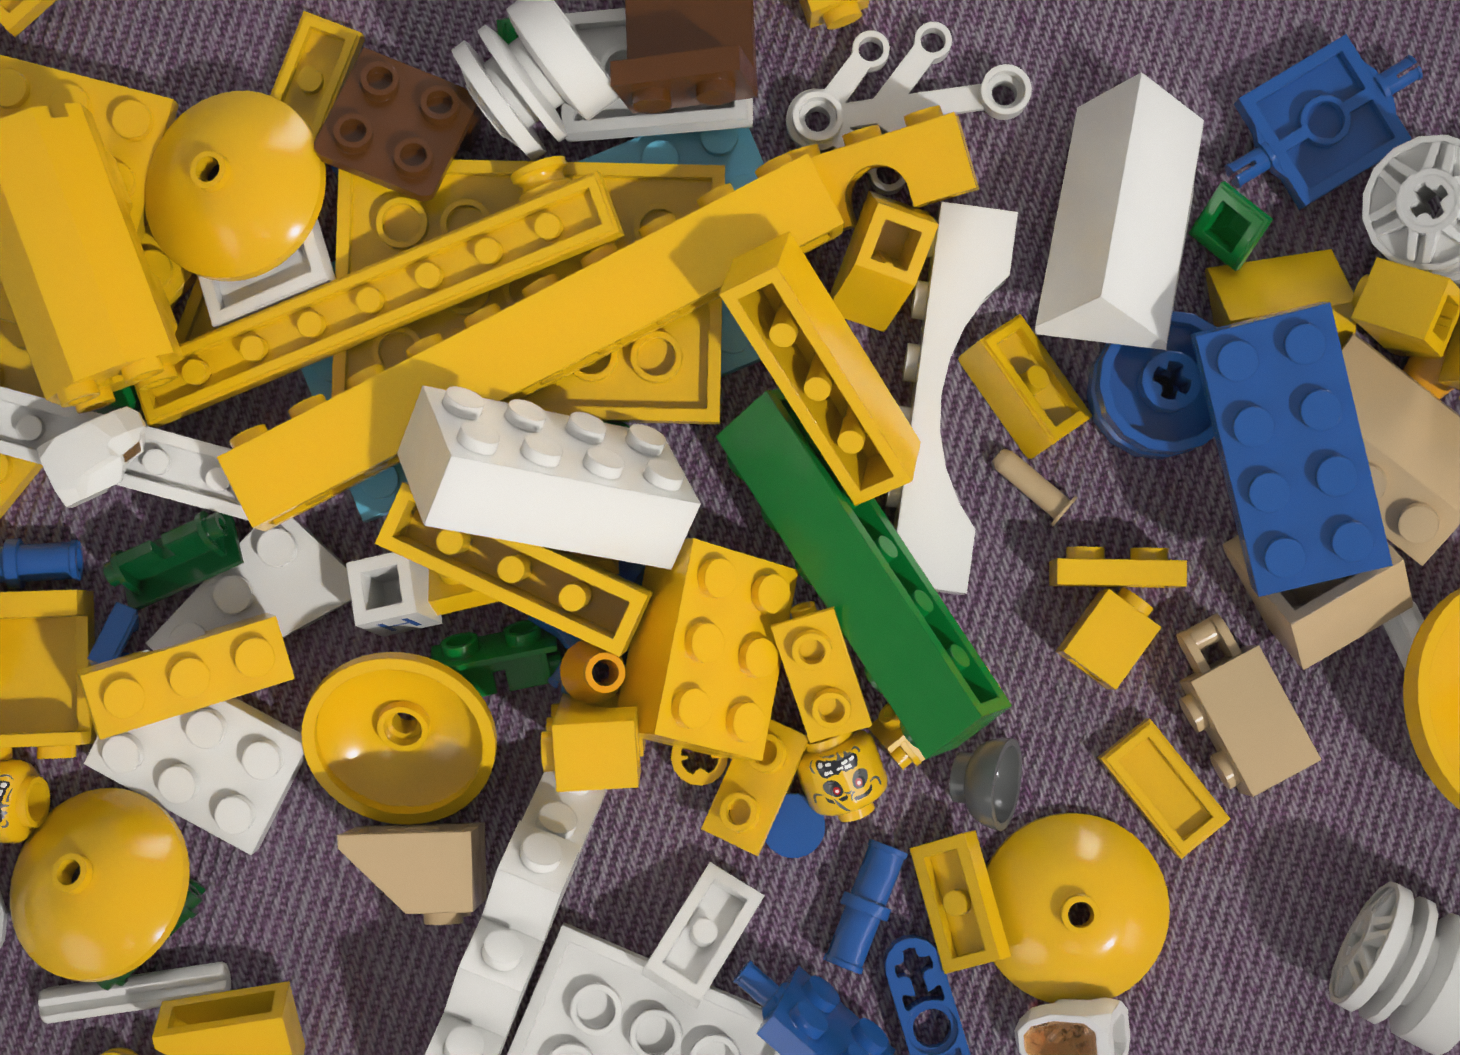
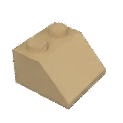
[1223,535,1413,670]
[337,822,487,925]

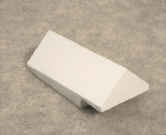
[1035,72,1204,350]

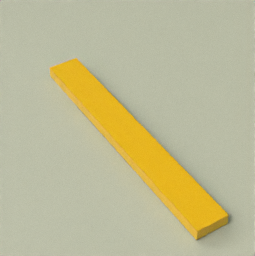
[134,171,625,428]

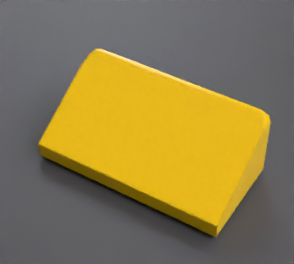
[958,314,1093,459]

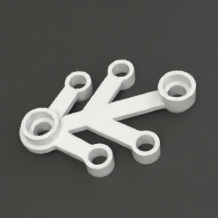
[786,22,1032,195]

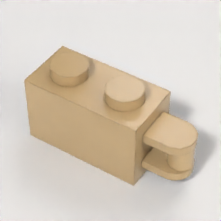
[1176,613,1322,797]

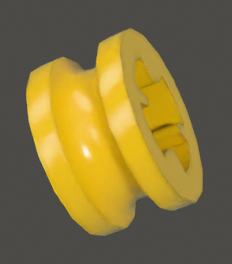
[510,156,573,202]
[671,746,728,786]

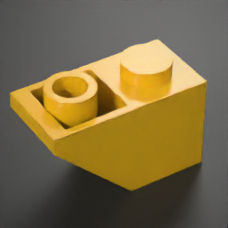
[830,191,939,332]
[1351,257,1460,358]

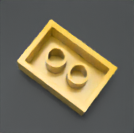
[617,538,798,761]

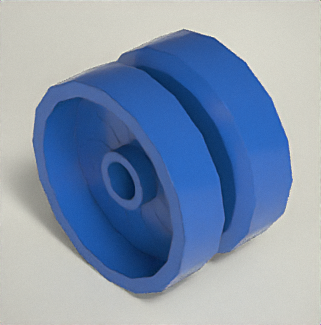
[1086,311,1217,460]

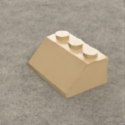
[1341,332,1460,566]

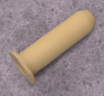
[992,449,1078,526]

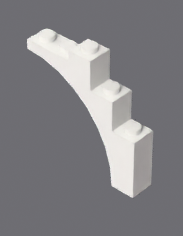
[425,772,608,1055]

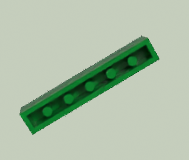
[715,389,1012,760]

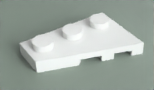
[146,517,352,651]

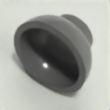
[949,738,1022,831]

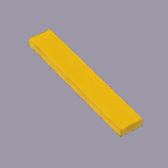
[175,11,365,345]

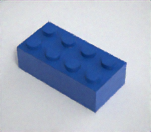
[1190,302,1393,597]

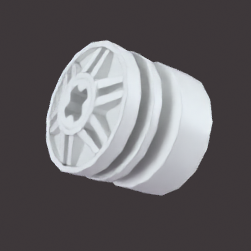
[451,0,620,161]
[1362,135,1460,287]
[1329,881,1460,1055]

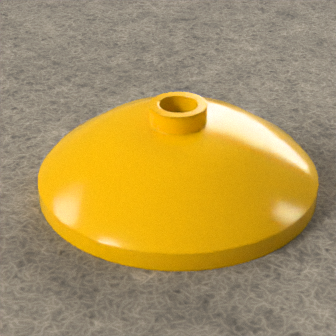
[145,91,326,282]
[301,652,497,825]
[10,788,190,982]
[986,813,1170,1003]

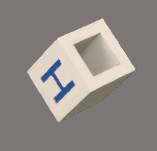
[346,552,443,637]

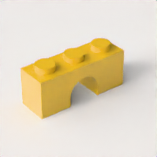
[784,105,979,231]
[77,613,295,740]
[541,682,646,792]

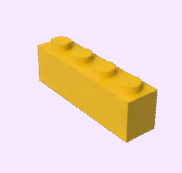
[719,231,921,506]
[374,482,654,657]

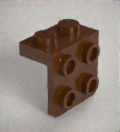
[610,0,758,114]
[314,47,482,202]

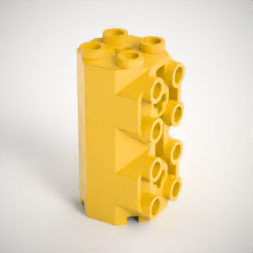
[0,102,184,414]

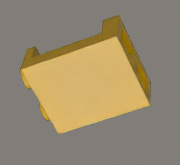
[0,590,97,760]

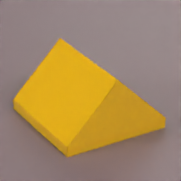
[1205,249,1356,346]

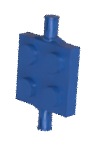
[1225,34,1423,211]
[732,960,896,1055]

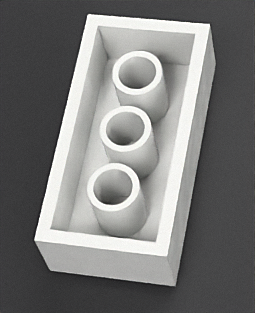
[397,386,701,569]

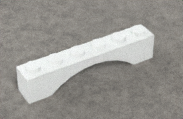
[885,202,1018,595]

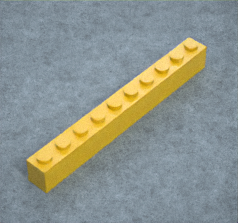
[217,153,844,532]

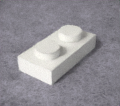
[641,862,765,1009]

